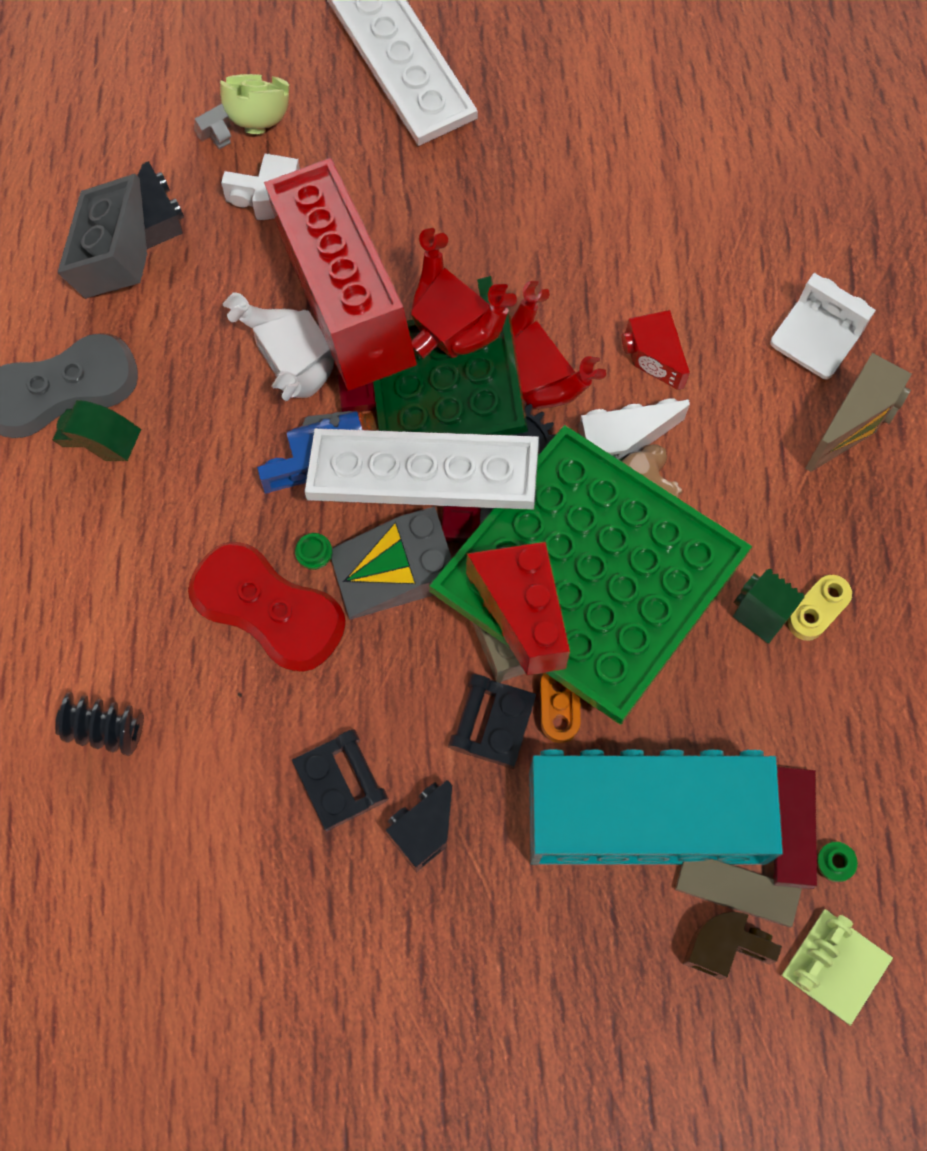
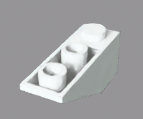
[578,399,690,461]

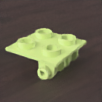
[781,909,893,1025]

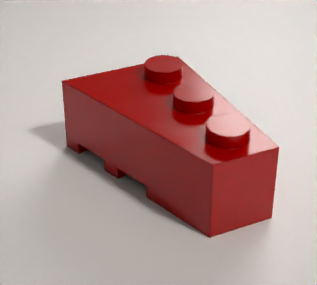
[466,542,570,675]

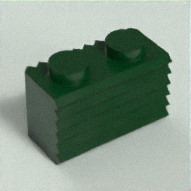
[733,569,805,644]

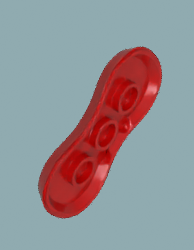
[188,542,346,672]

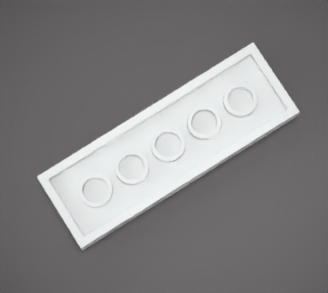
[327,0,478,146]
[305,429,539,509]

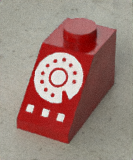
[622,310,690,390]

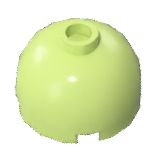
[220,74,289,134]

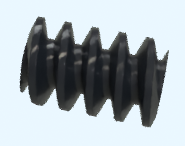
[55,692,144,756]

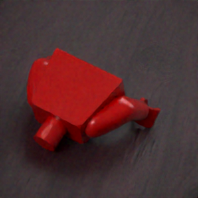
[411,228,517,360]
[511,280,606,409]

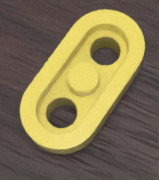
[788,575,852,641]

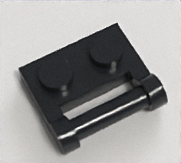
[448,674,537,769]
[292,729,389,832]

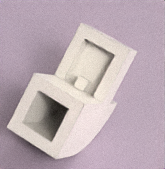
[221,153,300,220]

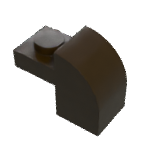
[683,912,782,980]

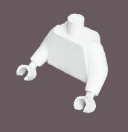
[223,293,334,401]

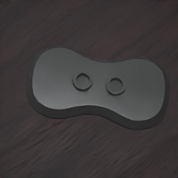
[0,333,138,438]

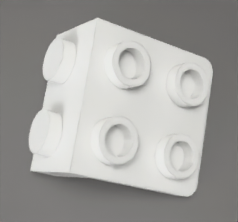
[770,273,876,379]

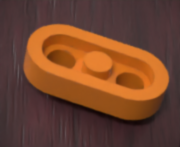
[540,673,581,743]

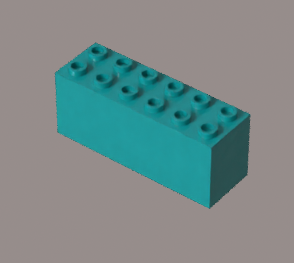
[529,749,783,865]

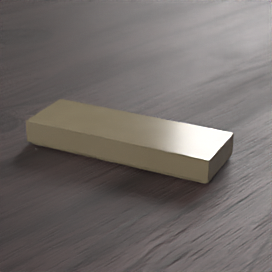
[675,859,802,928]

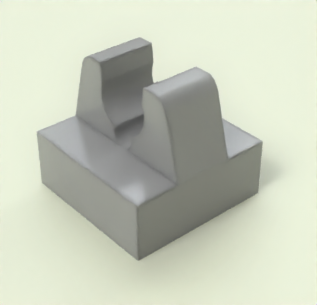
[194,103,231,149]

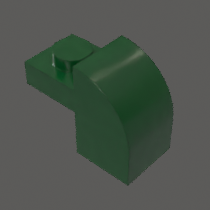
[52,400,142,461]

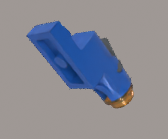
[257,411,377,494]

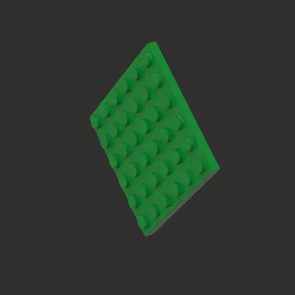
[429,425,752,725]

